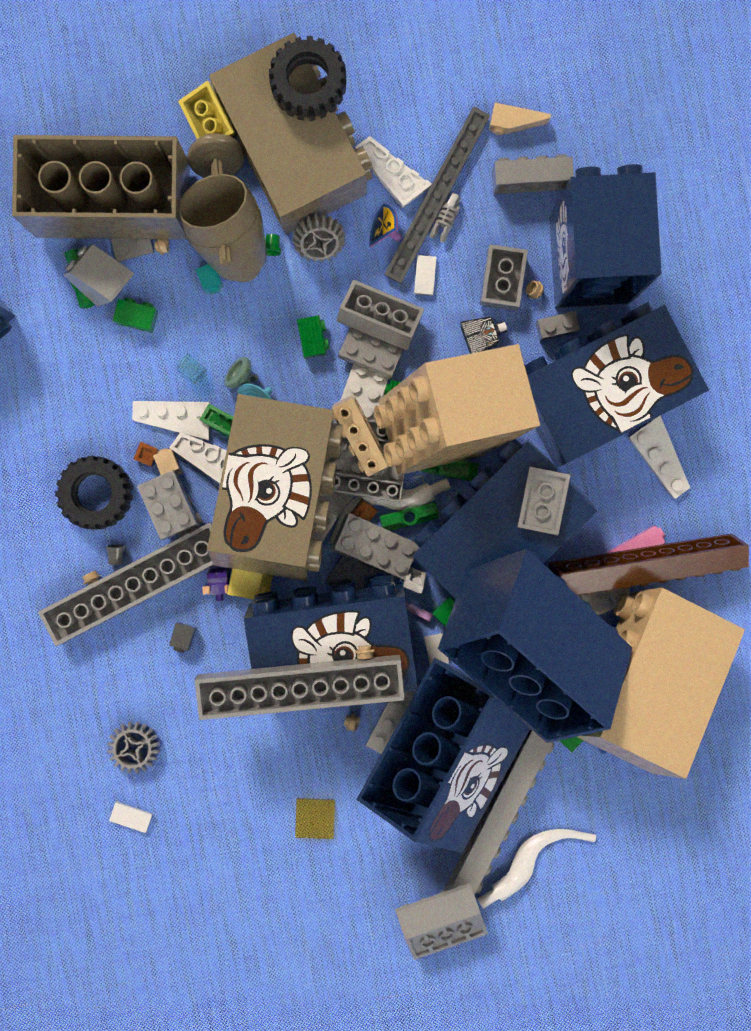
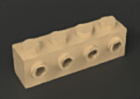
[332,394,388,477]

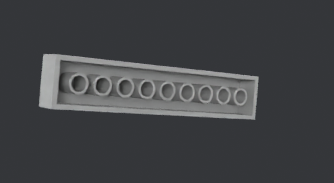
[38,522,213,646]
[195,655,404,720]
[443,729,555,895]

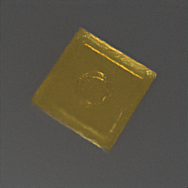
[295,798,335,839]

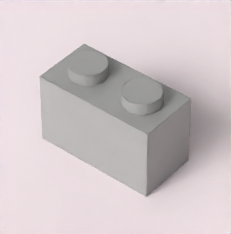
[535,311,580,342]

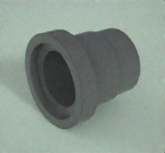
[106,545,125,565]

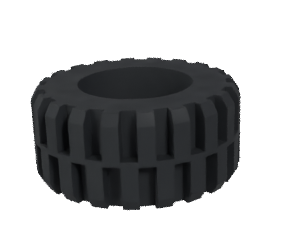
[269,36,347,121]
[55,456,133,530]

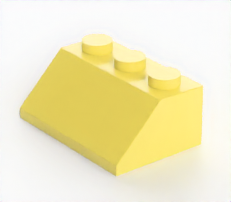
[178,81,235,139]
[227,569,273,600]

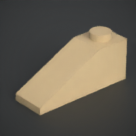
[489,102,551,135]

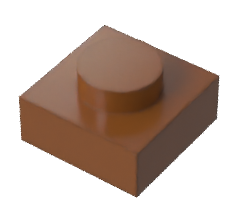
[133,442,159,467]
[350,498,378,522]

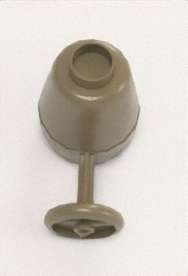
[178,133,267,282]

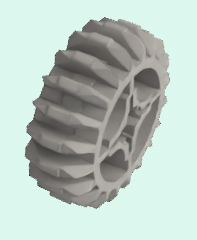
[293,213,345,263]
[107,721,160,774]

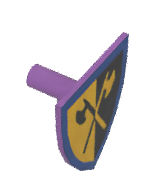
[369,204,402,248]

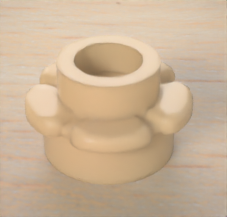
[155,239,169,255]
[526,281,544,299]
[82,570,101,585]
[355,645,375,659]
[344,713,360,732]

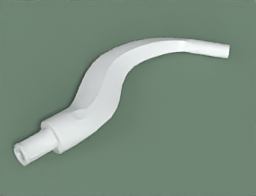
[329,478,451,544]
[477,829,596,909]

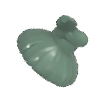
[224,357,258,389]

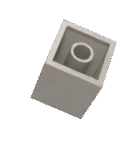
[63,244,134,307]

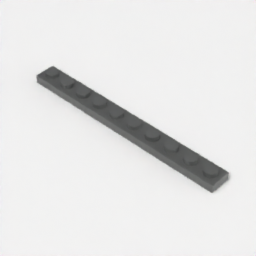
[384,106,490,284]

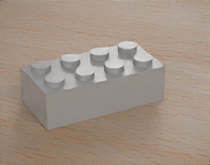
[492,154,574,194]
[337,280,424,350]
[330,513,418,581]

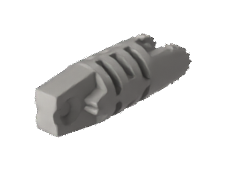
[429,193,461,243]

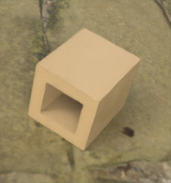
[153,448,183,475]

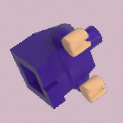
[202,568,229,601]

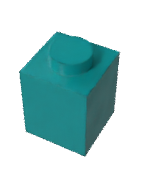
[195,264,224,295]

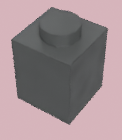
[169,622,197,653]

